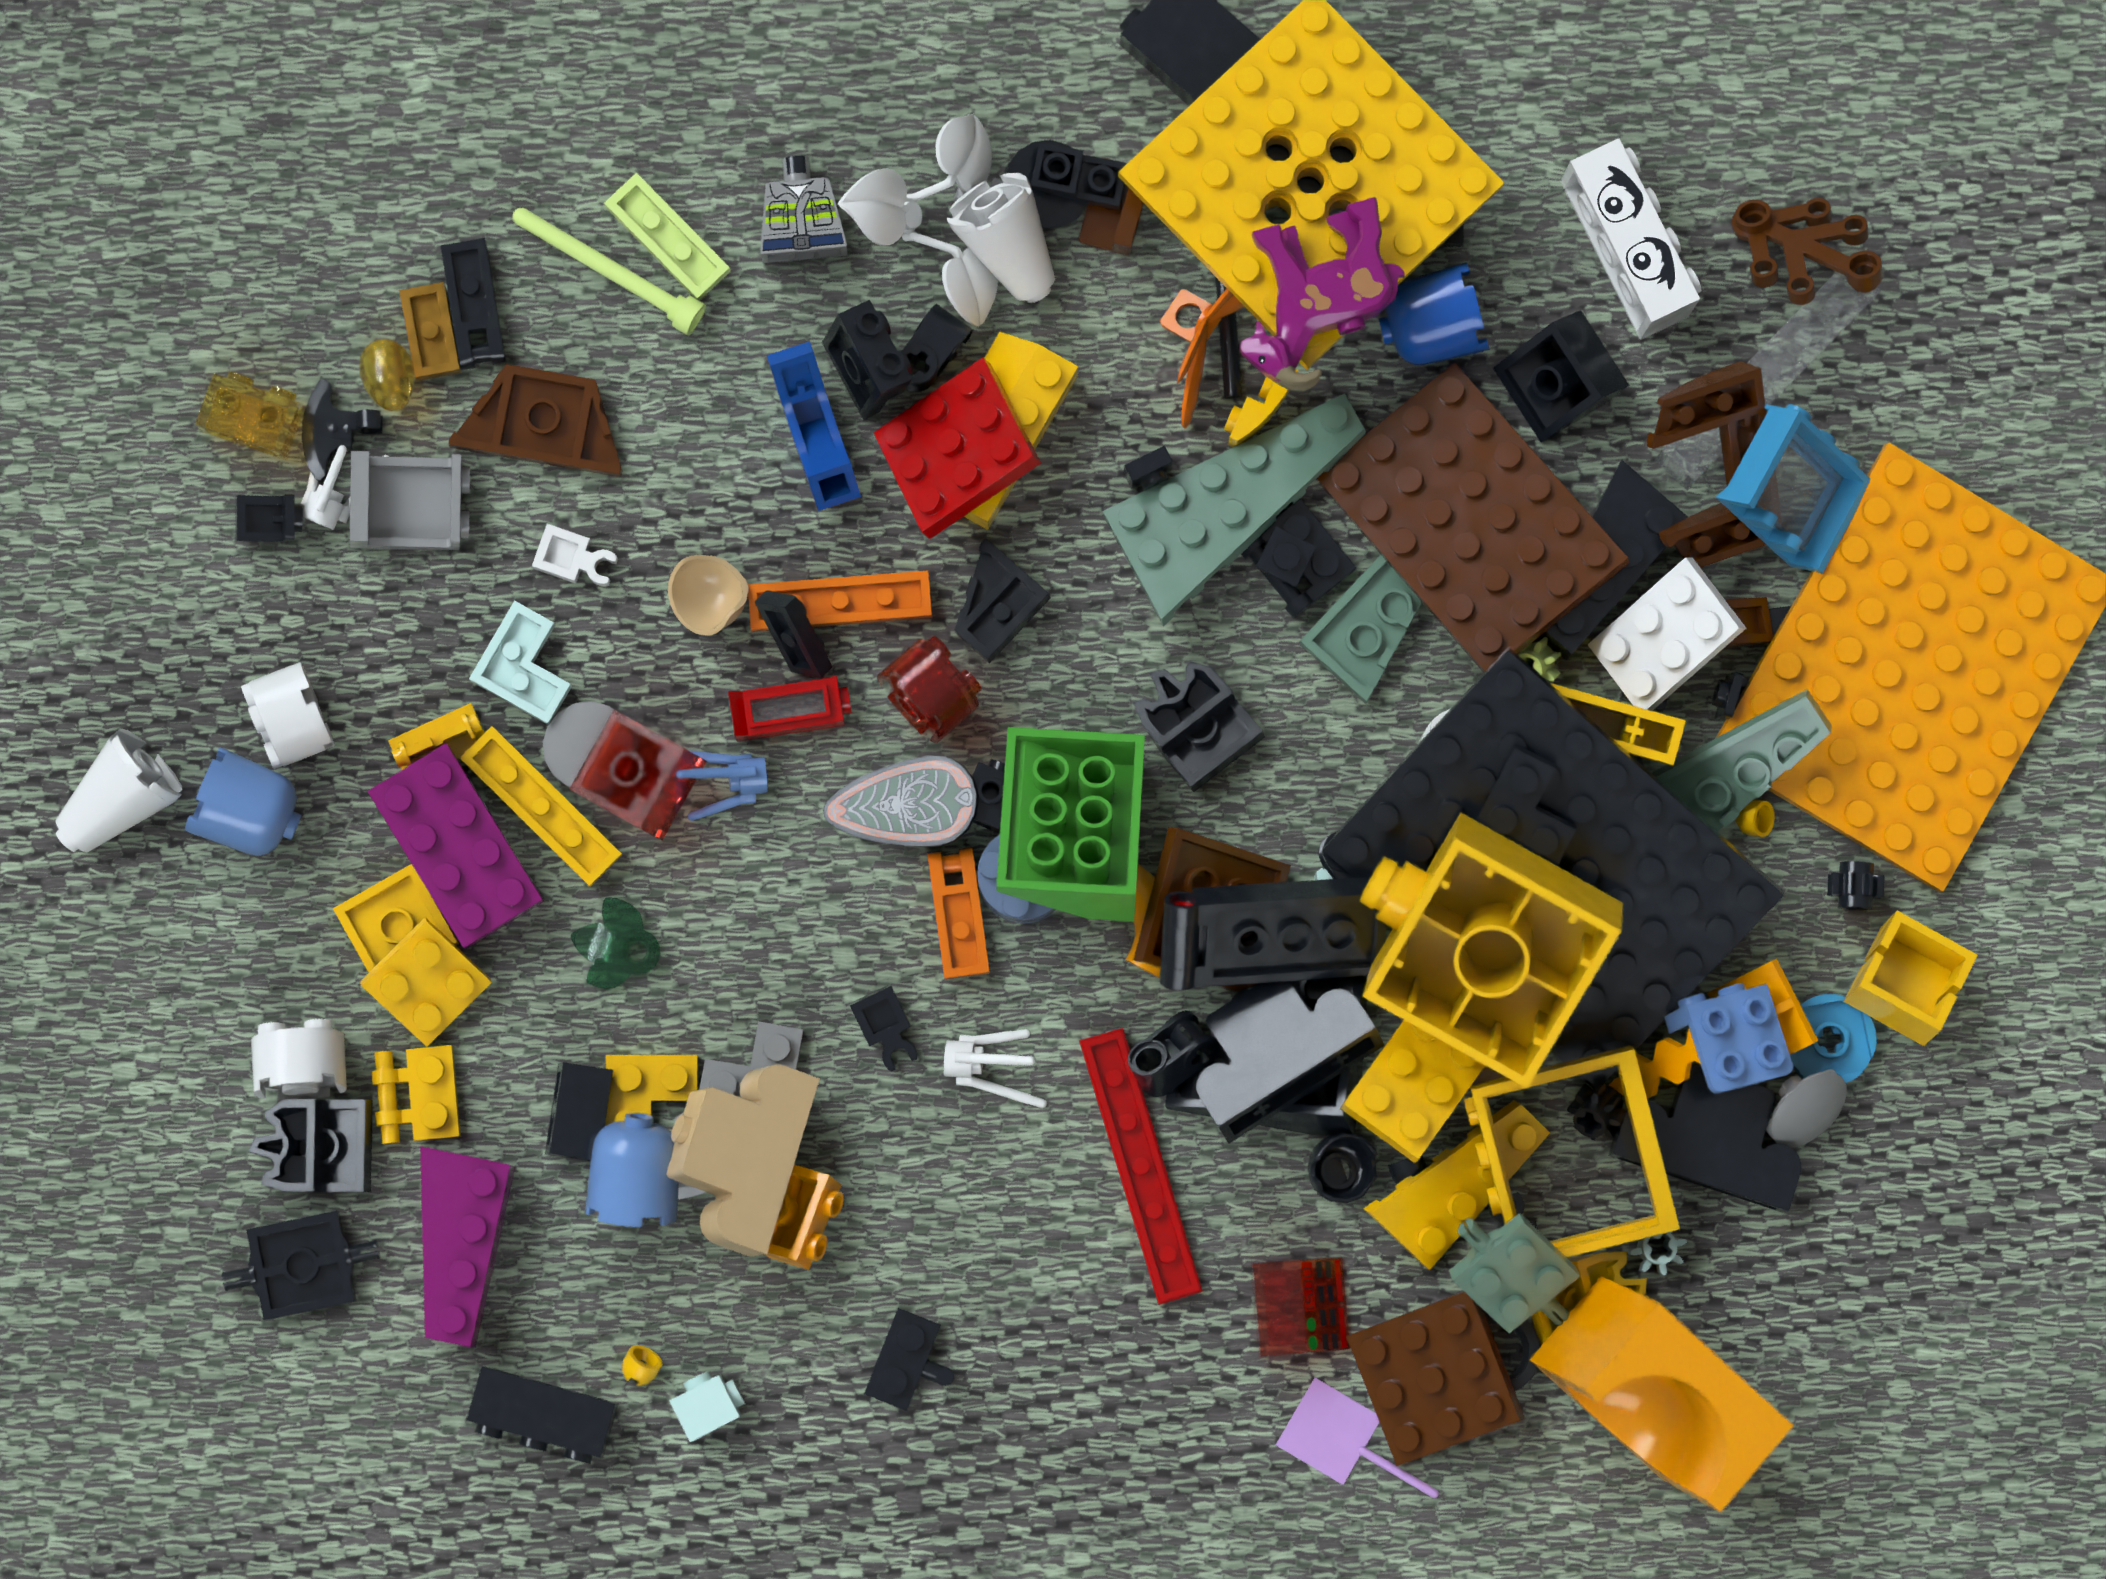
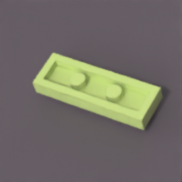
[604,172,731,301]

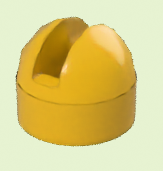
[1735,800,1775,837]
[622,1345,662,1386]

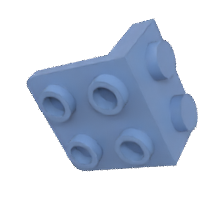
[1664,983,1793,1094]

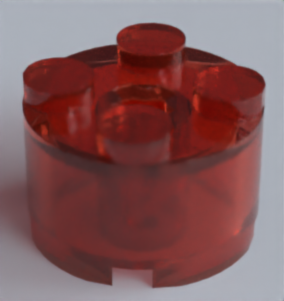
[877,636,982,743]

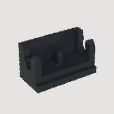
[545,1062,613,1161]

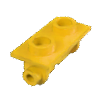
[388,703,485,770]

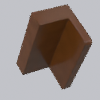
[1079,158,1144,256]

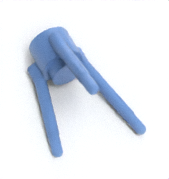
[658,748,768,821]

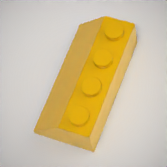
[964,332,1078,530]

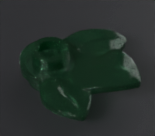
[571,897,661,989]

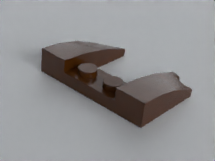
[1647,361,1781,568]

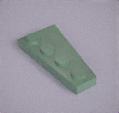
[1299,555,1422,704]
[1652,689,1832,832]

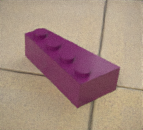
[420,1146,515,1348]

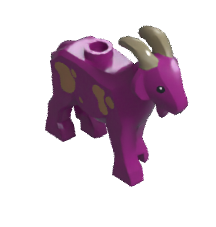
[1239,197,1405,392]

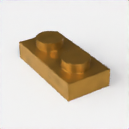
[399,282,462,381]

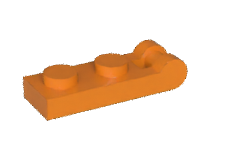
[927,847,990,980]

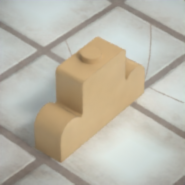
[667,1064,820,1257]

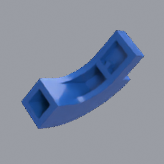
[766,341,861,511]

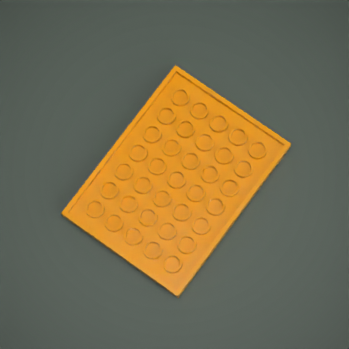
[1716,442,2106,892]

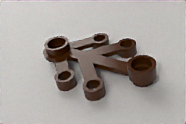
[1731,198,1883,305]

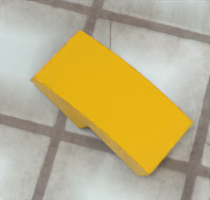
[1224,369,1298,447]

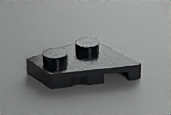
[954,538,1051,664]

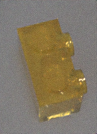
[195,371,305,461]

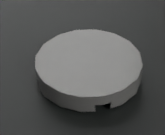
[543,701,634,793]

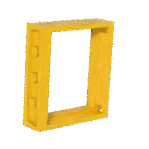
[1464,1045,1680,1258]

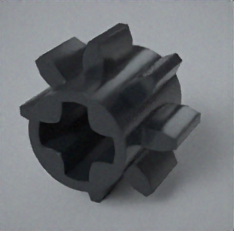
[1827,861,1885,910]
[1567,1082,1627,1140]

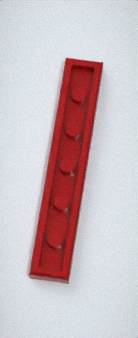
[1079,1028,1203,1305]

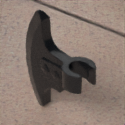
[302,379,383,481]

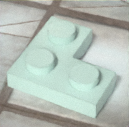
[469,600,572,725]

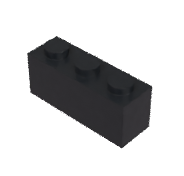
[466,1366,619,1464]

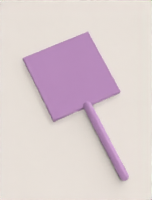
[1276,1378,1439,1498]

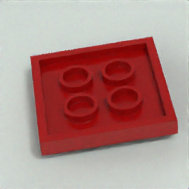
[873,357,1041,539]

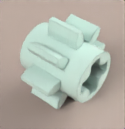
[1627,1231,1687,1276]

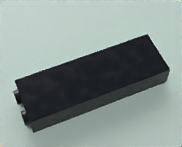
[1119,0,1354,193]

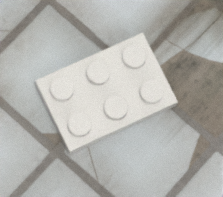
[1588,557,1746,711]

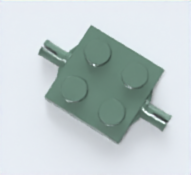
[1449,1213,1580,1333]

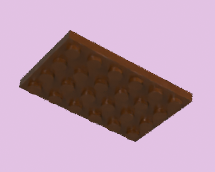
[1316,362,1629,673]

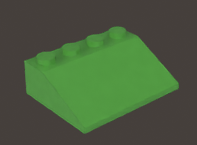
[996,727,1145,922]

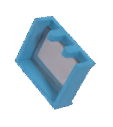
[1716,404,1870,574]

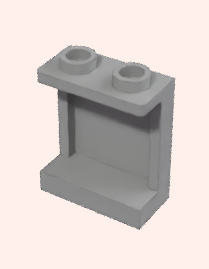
[350,451,470,550]

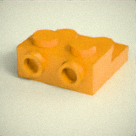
[766,1164,844,1270]

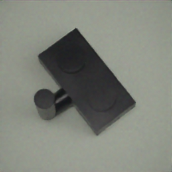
[864,1308,955,1411]

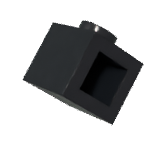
[972,759,1005,834]

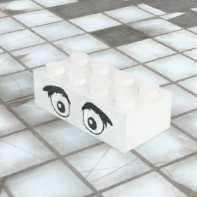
[1561,138,1701,340]

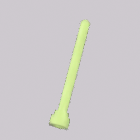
[513,208,706,336]

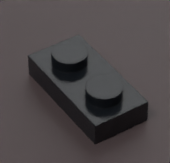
[755,591,833,678]

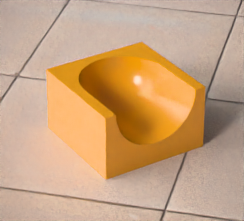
[1530,1276,1794,1513]

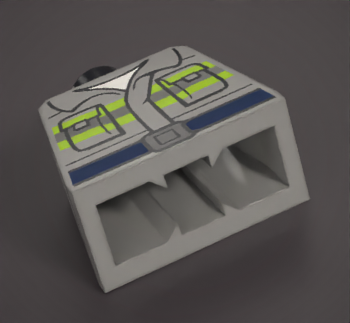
[760,155,848,263]

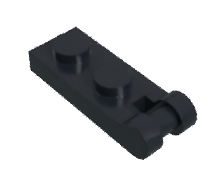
[440,238,507,370]

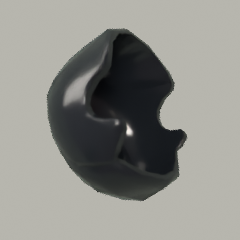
[1308,1132,1377,1204]

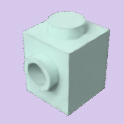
[669,1371,745,1442]

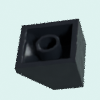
[1493,310,1629,443]

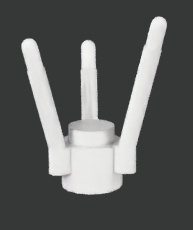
[300,445,389,530]
[944,1029,1047,1108]

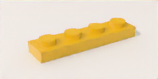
[460,726,623,887]

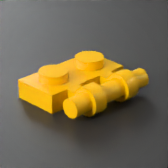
[371,1045,461,1144]

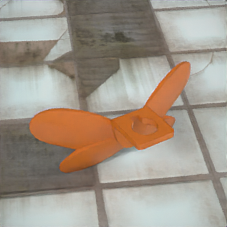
[1160,288,1245,429]

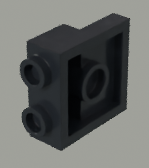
[822,300,912,421]

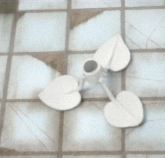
[838,114,998,327]

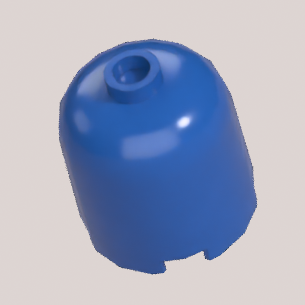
[1378,262,1489,365]

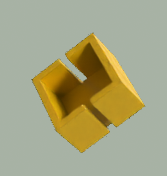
[1843,910,1978,1046]

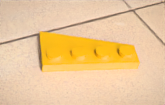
[1363,1100,1550,1270]

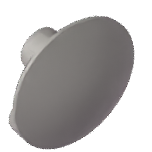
[1766,1069,1847,1147]

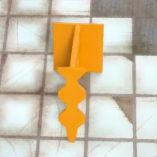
[1608,958,1818,1099]

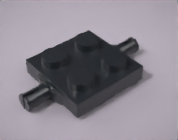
[222,1210,381,1321]

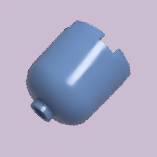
[184,747,302,856]
[585,1113,679,1227]

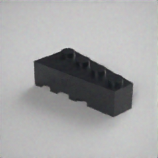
[1539,460,1688,661]

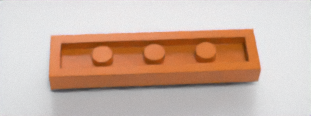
[748,570,932,632]

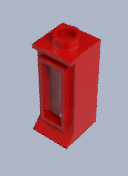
[728,676,852,742]

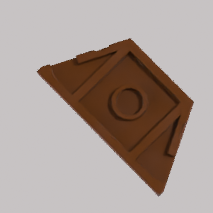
[448,364,622,477]

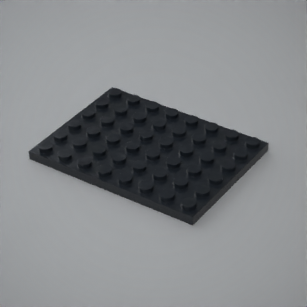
[1323,647,1784,1089]

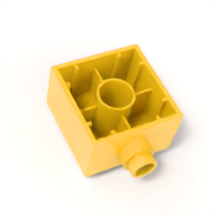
[1359,813,1623,1088]

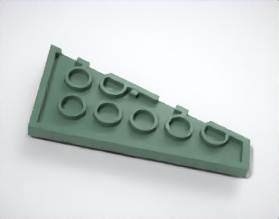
[1103,393,1366,627]

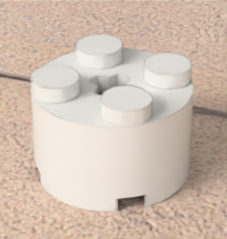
[241,662,335,769]
[251,1019,347,1100]

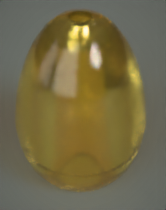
[359,339,414,411]

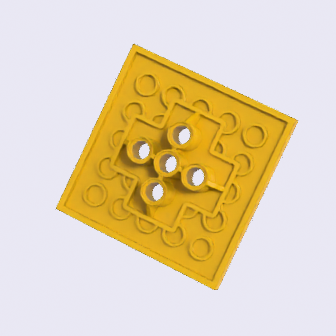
[1118,0,1504,370]

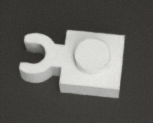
[532,524,618,586]

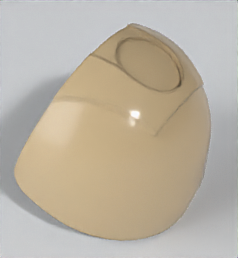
[668,555,749,636]

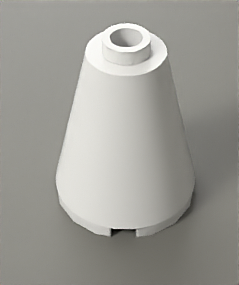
[947,173,1055,303]
[56,728,182,853]

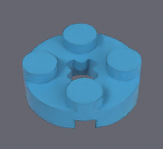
[1790,994,1877,1083]

